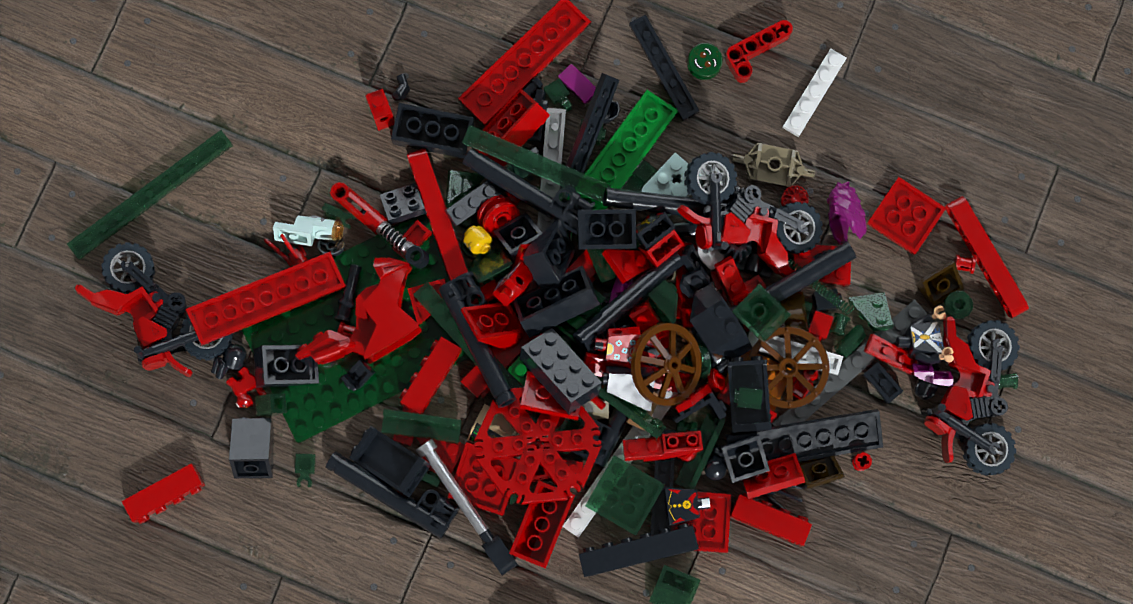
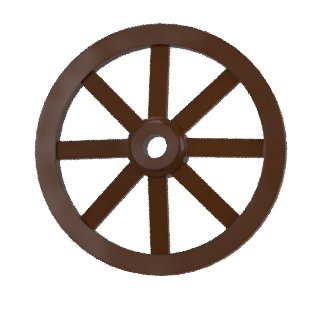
[631,323,702,406]
[748,327,830,408]

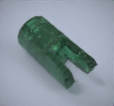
[834,325,867,359]

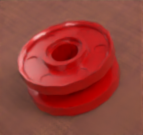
[477,195,520,238]

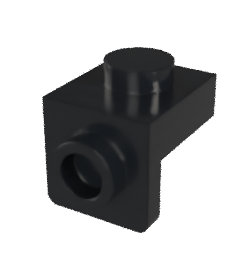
[341,358,376,391]

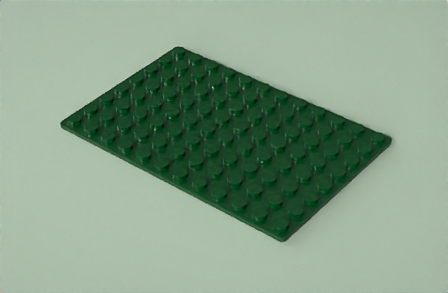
[242,214,493,443]

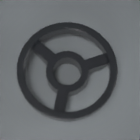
[318,234,345,257]

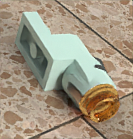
[273,215,344,247]

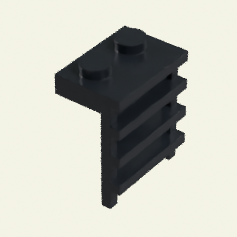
[672,392,727,423]

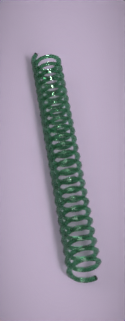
[788,257,854,315]

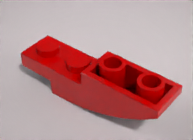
[714,256,763,332]
[622,431,703,462]

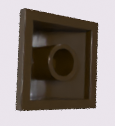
[916,260,964,309]
[764,291,809,331]
[799,456,845,490]

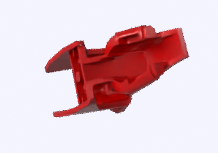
[295,257,422,365]

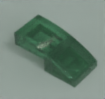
[622,159,658,191]

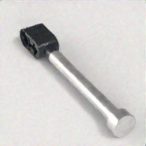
[416,439,518,576]

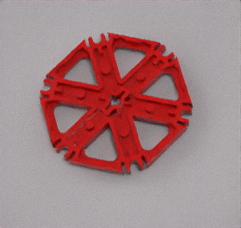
[474,387,601,505]

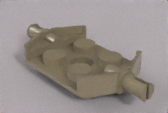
[732,143,815,187]

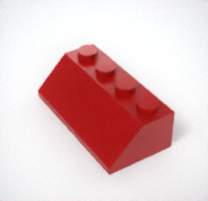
[470,88,550,167]
[509,481,575,569]

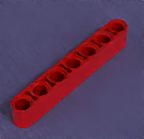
[945,196,1029,319]

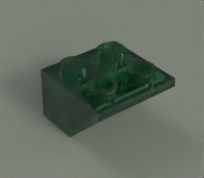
[649,565,701,604]

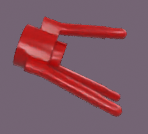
[264,234,308,267]

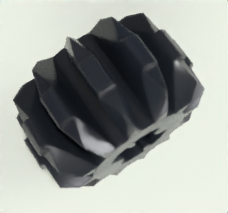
[720,241,752,264]

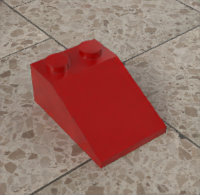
[461,303,525,348]

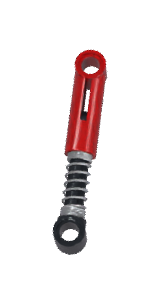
[330,182,429,268]

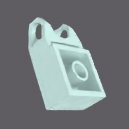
[641,153,701,217]

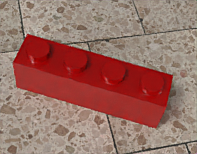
[399,336,462,417]
[121,463,205,524]
[730,493,812,547]

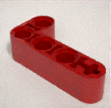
[725,20,793,83]

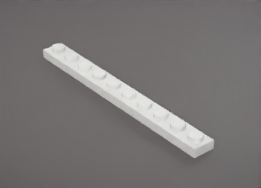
[563,389,678,538]

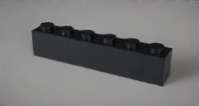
[579,523,700,577]

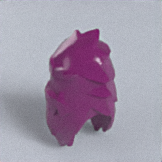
[827,181,867,245]

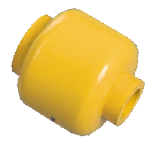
[464,226,492,254]

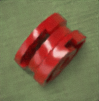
[781,186,809,206]

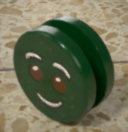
[687,43,723,80]

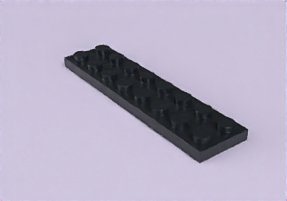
[725,409,883,462]

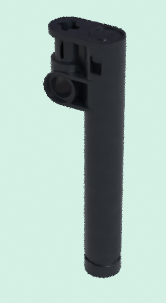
[462,147,596,235]
[603,185,739,217]
[730,240,857,325]
[573,252,684,357]
[439,271,516,408]
[572,348,666,468]
[325,451,460,539]

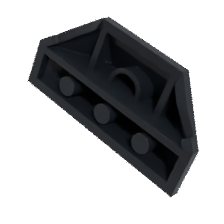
[689,283,753,358]

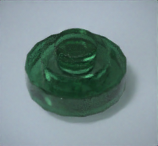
[944,291,973,320]

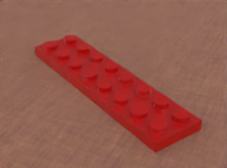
[458,0,591,126]
[186,252,346,346]

